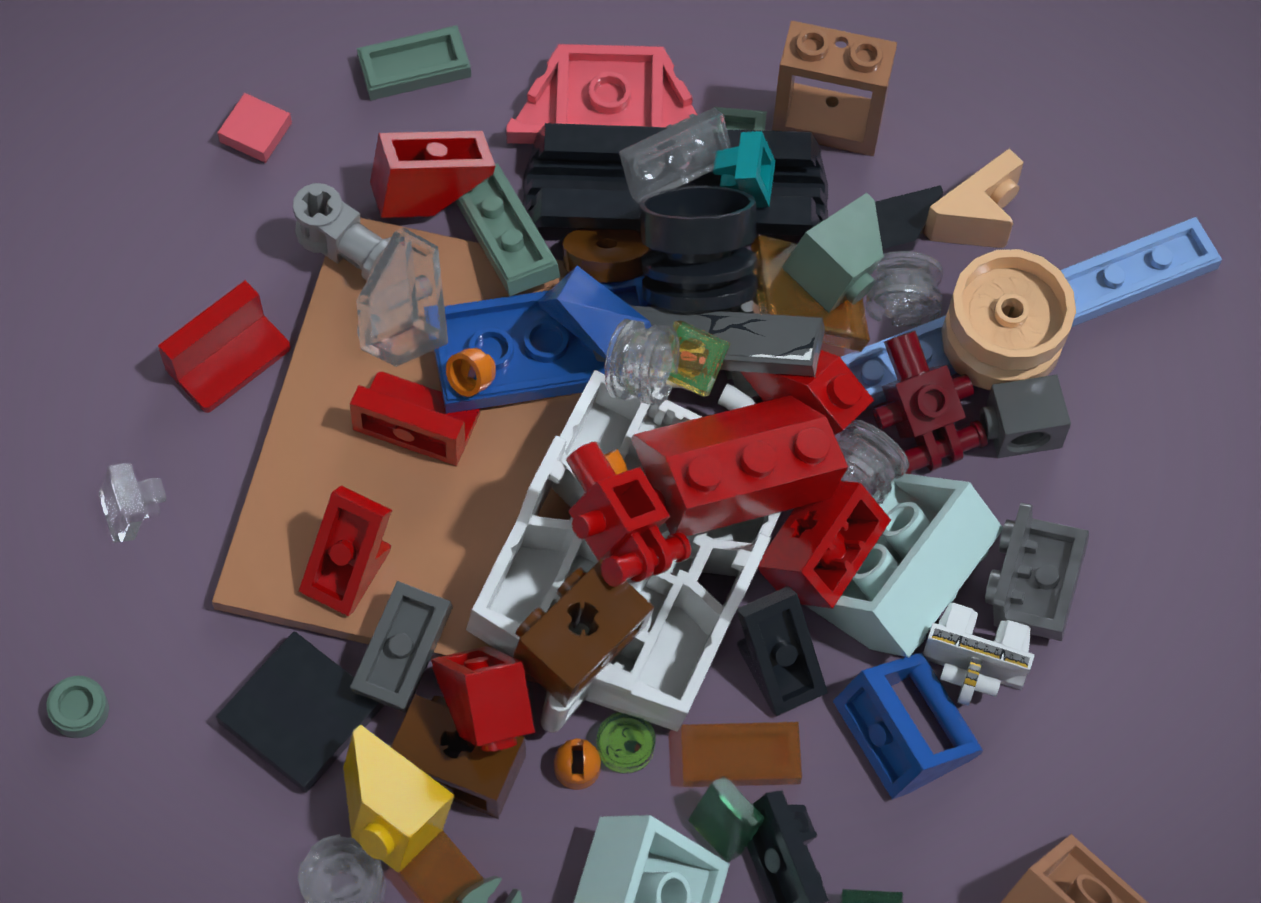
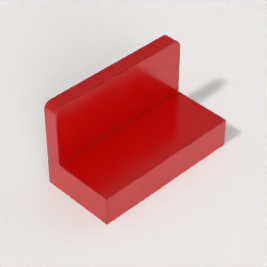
[158,280,291,413]
[350,371,480,466]

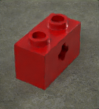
[757,481,891,609]

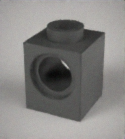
[979,374,1071,459]

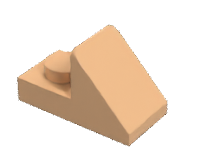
[924,148,1024,248]

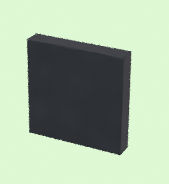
[216,631,384,793]

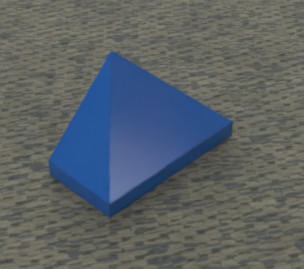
[538,266,652,365]

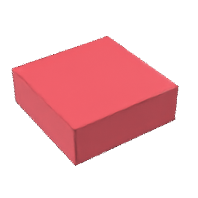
[218,93,292,163]

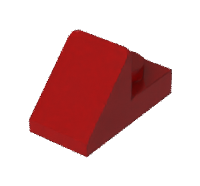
[298,485,392,616]

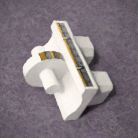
[923,603,1035,706]

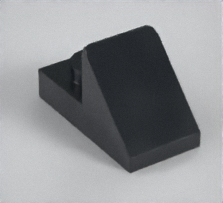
[736,586,828,717]

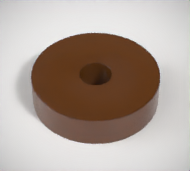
[563,228,650,283]

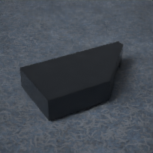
[875,185,943,258]

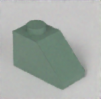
[782,193,884,313]

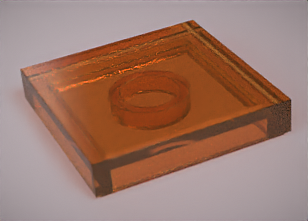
[750,235,870,352]

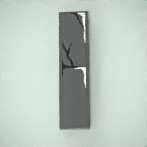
[593,306,825,376]

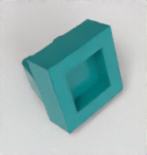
[713,131,775,208]

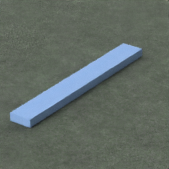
[840,217,1222,410]

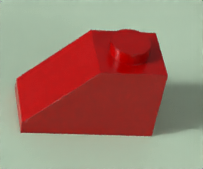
[370,131,495,218]
[740,350,874,435]
[431,646,535,751]

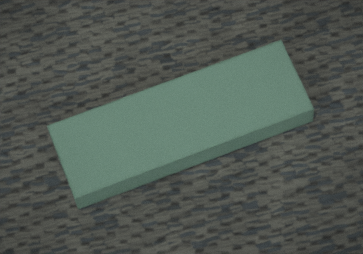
[455,164,560,296]

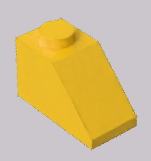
[343,725,454,873]

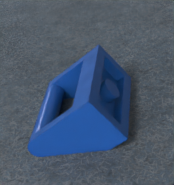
[833,653,984,800]

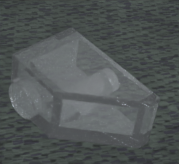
[356,227,448,367]

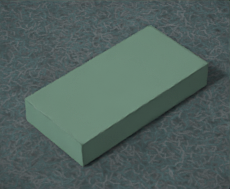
[357,25,471,101]

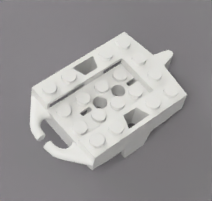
[466,365,781,732]

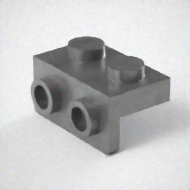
[985,503,1089,641]

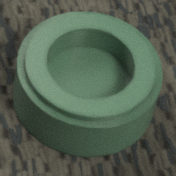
[46,676,109,738]

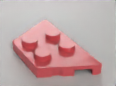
[506,44,710,144]

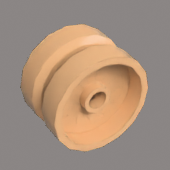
[941,249,1076,391]

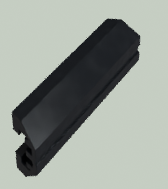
[522,123,828,236]

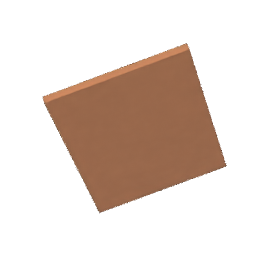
[212,218,602,683]

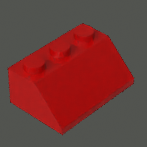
[631,395,848,537]

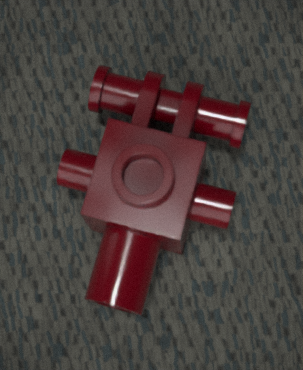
[873,331,988,474]

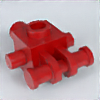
[566,441,691,587]

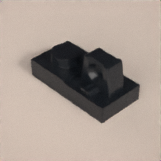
[736,790,829,903]

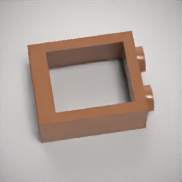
[772,20,897,156]

